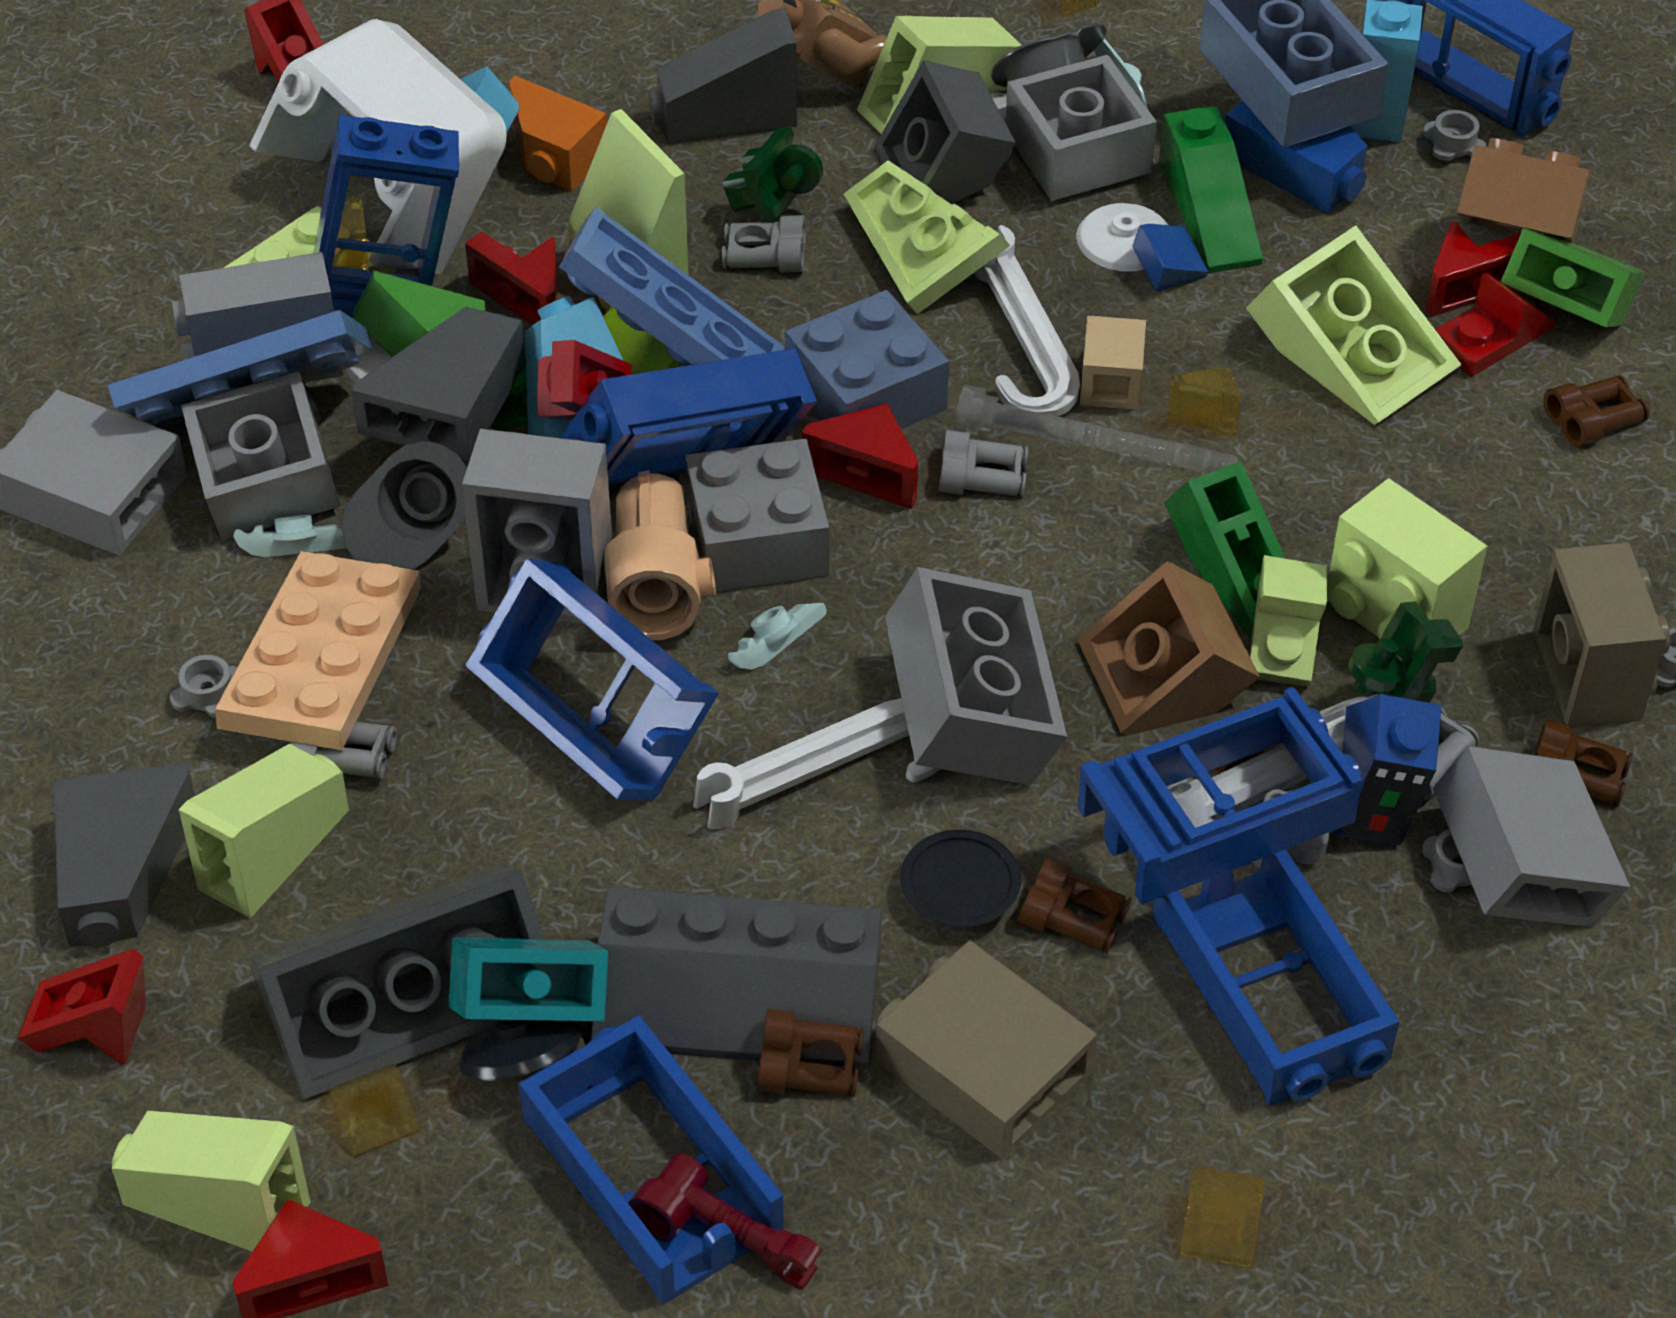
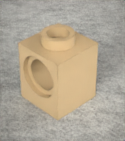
[1080,315,1146,410]

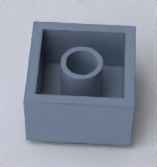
[785,290,949,429]

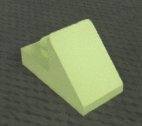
[1249,555,1327,687]

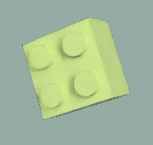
[1327,478,1488,639]

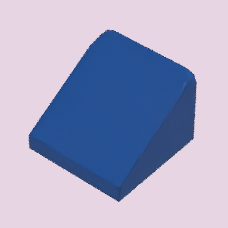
[1132,223,1208,292]

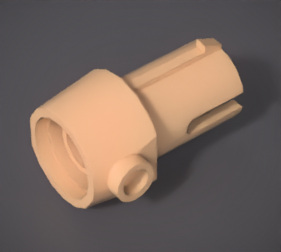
[604,470,716,640]

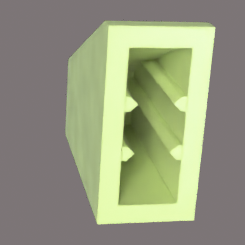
[857,16,1022,134]
[179,744,349,918]
[112,1111,311,1251]

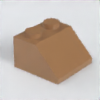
[1457,138,1590,243]
[1077,561,1260,736]

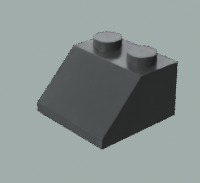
[874,61,1016,204]

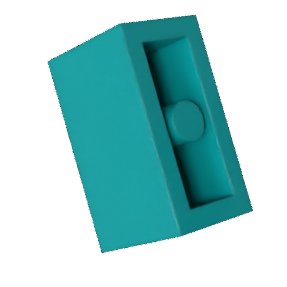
[449,937,608,1021]

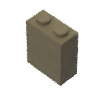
[875,940,1098,1159]

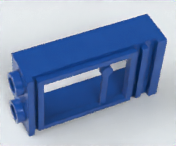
[1377,0,1574,138]
[313,114,459,317]
[560,348,817,485]
[465,558,719,801]
[1078,687,1363,905]
[1152,849,1400,1106]
[519,1015,784,1305]

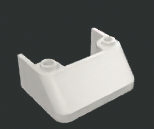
[249,19,507,275]

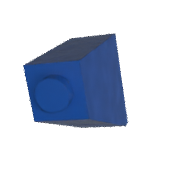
[1225,101,1367,214]

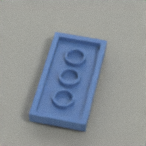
[559,207,785,366]
[108,310,373,427]

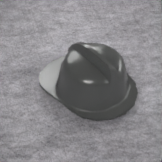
[991,23,1107,88]
[342,441,467,570]

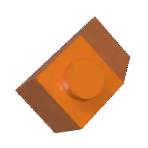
[509,75,607,192]

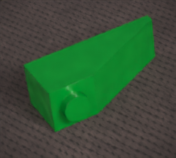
[1158,106,1263,274]
[1164,461,1286,640]

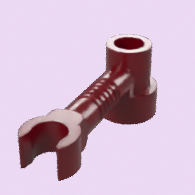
[628,1153,823,1289]

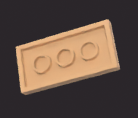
[215,551,421,751]

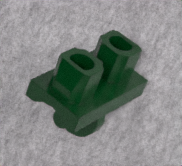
[723,126,824,222]
[1348,601,1463,703]

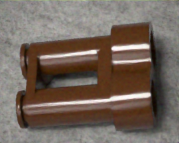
[1543,375,1649,447]
[1534,719,1633,807]
[1017,856,1132,954]
[756,1008,864,1097]

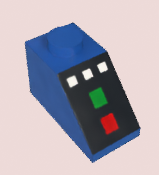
[1335,694,1441,846]

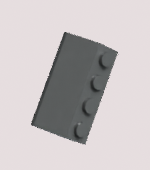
[247,864,544,1099]
[592,887,882,1069]

